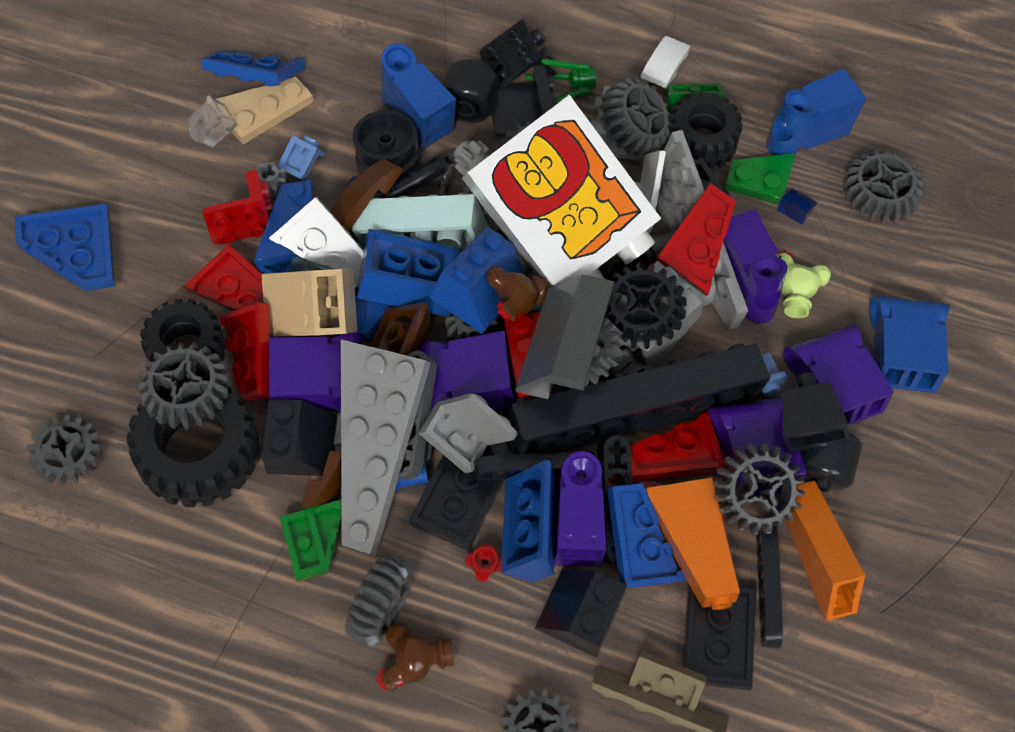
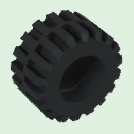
[666,91,743,169]
[140,298,226,378]

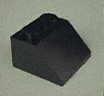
[262,399,337,476]
[535,569,627,658]

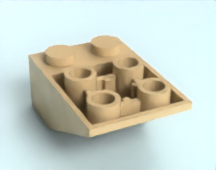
[261,268,357,337]

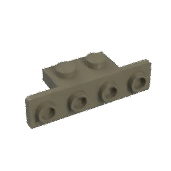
[590,650,729,732]

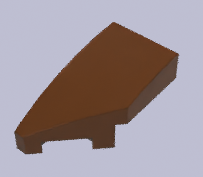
[301,451,341,508]

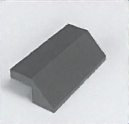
[516,274,614,399]

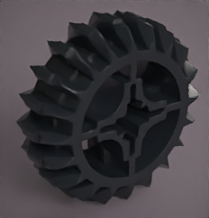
[605,263,687,349]

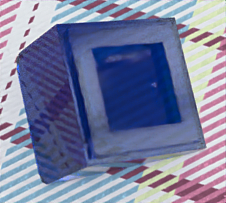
[777,188,818,225]

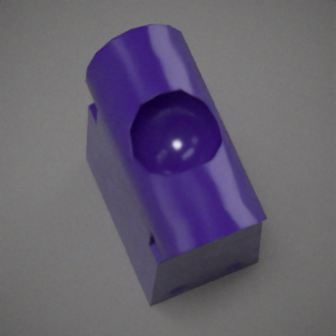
[723,209,788,324]
[783,324,894,425]
[418,331,517,411]
[269,333,363,412]
[708,397,806,496]
[555,451,606,567]

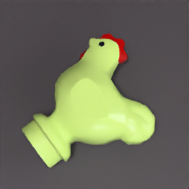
[777,250,831,318]

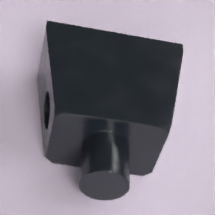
[783,373,851,453]

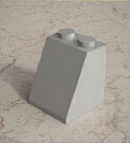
[616,261,702,366]

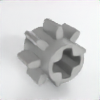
[454,140,490,176]
[256,161,287,198]

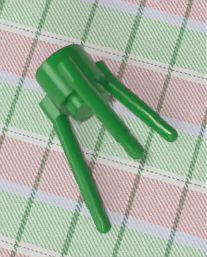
[524,59,596,103]

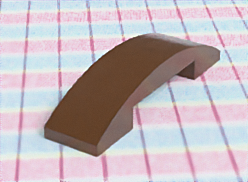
[331,159,403,232]

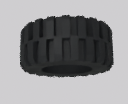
[127,377,259,508]

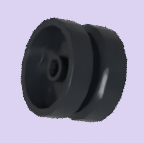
[352,110,420,181]

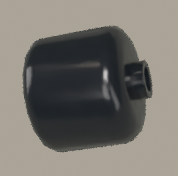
[443,59,500,123]
[800,433,862,492]

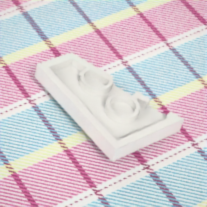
[269,196,364,288]

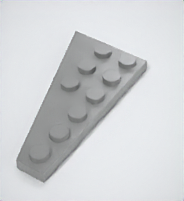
[657,130,748,330]
[341,340,431,555]

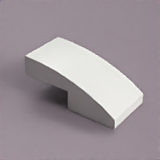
[640,36,691,88]

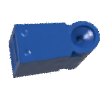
[381,43,456,151]
[766,69,867,156]
[869,295,950,393]

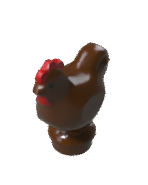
[485,266,551,321]
[376,623,454,692]

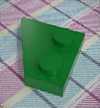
[725,154,795,205]
[280,499,342,582]

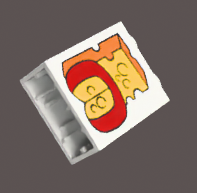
[462,95,661,287]

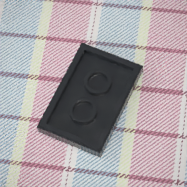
[683,583,756,691]

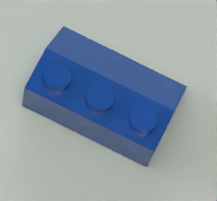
[430,227,525,334]
[357,229,459,317]
[501,460,558,582]

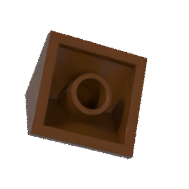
[370,302,431,356]

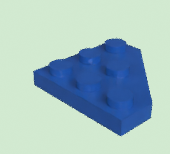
[15,204,115,291]

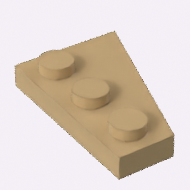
[209,77,314,145]

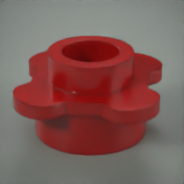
[465,543,502,582]

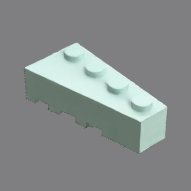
[352,193,489,254]

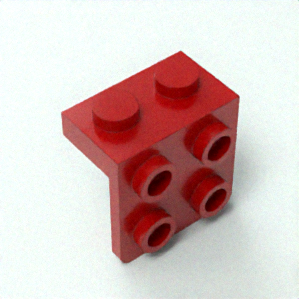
[203,170,273,245]

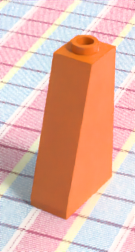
[646,478,740,610]
[785,481,865,622]

